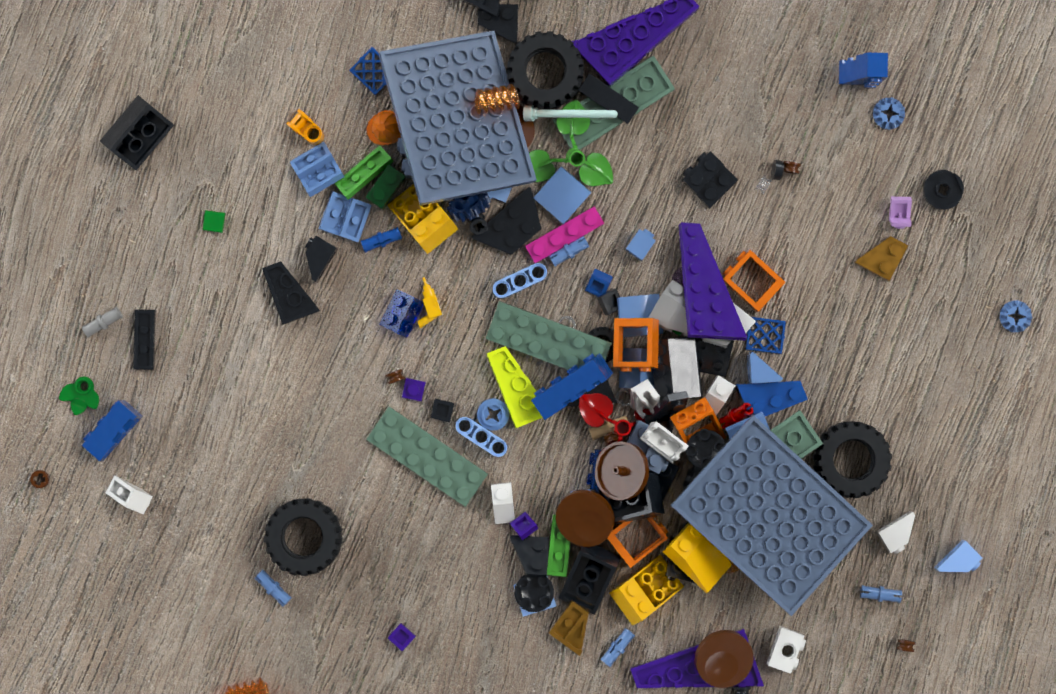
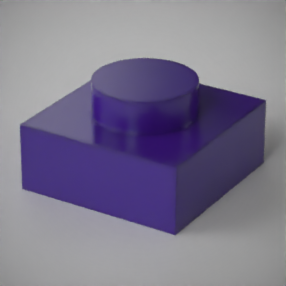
[402,378,426,402]
[510,511,538,540]
[388,623,416,651]

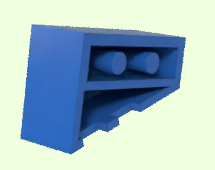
[839,52,888,89]
[735,381,808,418]
[82,400,143,461]

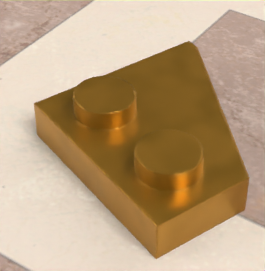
[855,236,908,281]
[548,600,589,656]

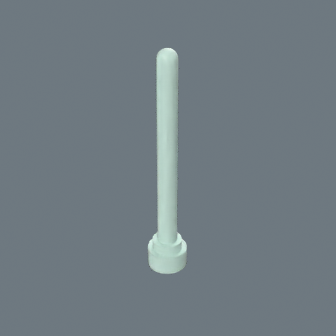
[523,105,618,121]

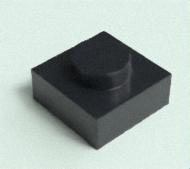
[597,288,620,315]
[430,398,455,423]

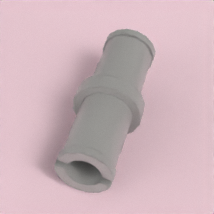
[82,307,123,338]

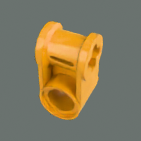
[286,109,324,145]

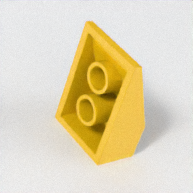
[663,523,732,594]

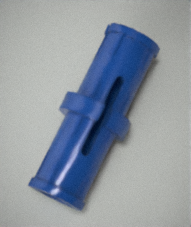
[361,227,402,253]

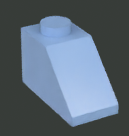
[934,540,982,572]

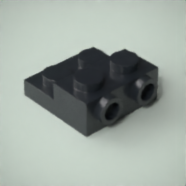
[682,151,738,209]

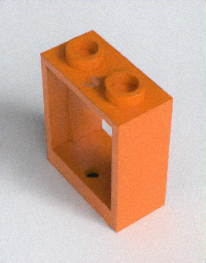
[722,250,786,312]
[613,318,659,372]
[670,397,726,444]
[607,516,668,568]

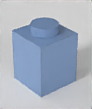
[625,229,656,261]

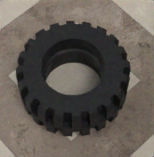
[507,31,584,109]
[812,421,892,498]
[264,498,343,576]

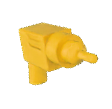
[417,277,442,328]

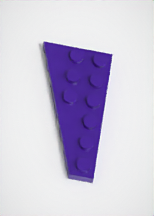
[572,0,699,87]
[679,222,747,341]
[630,628,764,688]

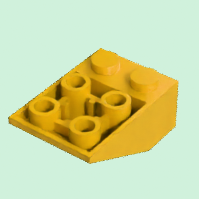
[387,184,458,254]
[609,554,684,626]

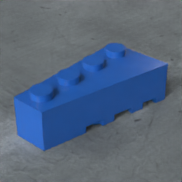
[531,353,613,420]

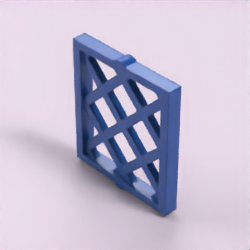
[349,47,387,96]
[746,317,786,354]

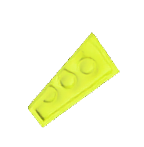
[486,346,543,428]

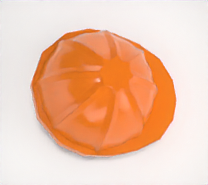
[367,110,401,145]

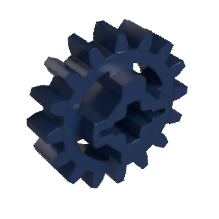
[447,192,491,222]

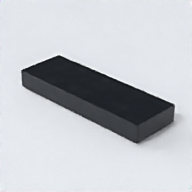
[578,74,639,125]
[133,309,156,370]

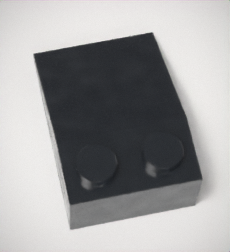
[595,473,665,524]
[559,545,621,615]

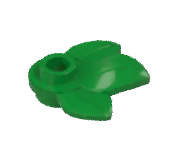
[59,376,100,415]

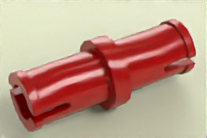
[719,403,753,430]

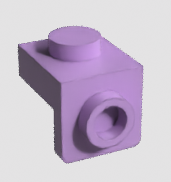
[889,196,912,229]

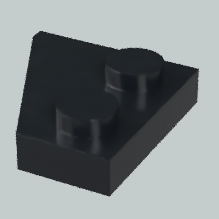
[510,535,549,578]

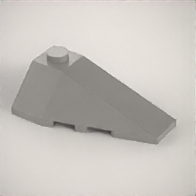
[648,280,732,348]

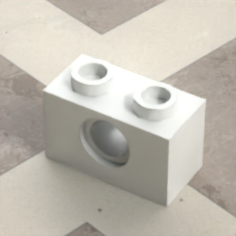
[766,626,806,674]

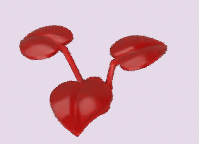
[579,393,652,458]

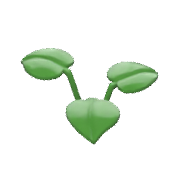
[529,100,613,186]

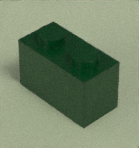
[366,165,406,210]

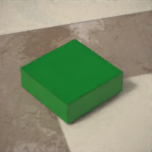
[203,210,226,233]

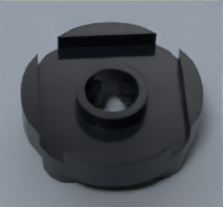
[923,170,964,210]

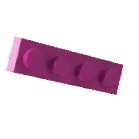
[525,206,604,264]

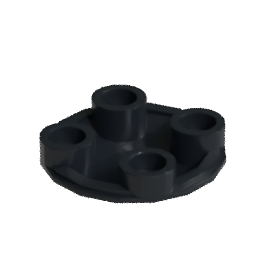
[685,429,725,469]
[514,574,554,612]

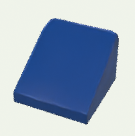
[585,269,613,296]

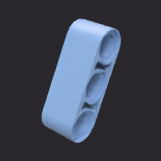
[493,263,547,299]
[456,417,507,457]

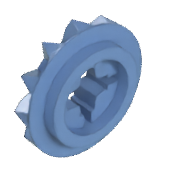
[873,97,905,130]
[1000,300,1032,332]
[477,398,509,430]

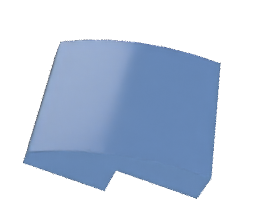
[290,142,345,197]
[534,166,592,224]
[318,191,372,243]
[617,294,663,338]

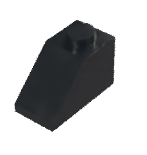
[305,236,338,283]

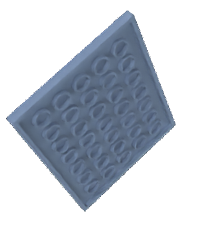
[378,31,537,206]
[670,415,873,616]

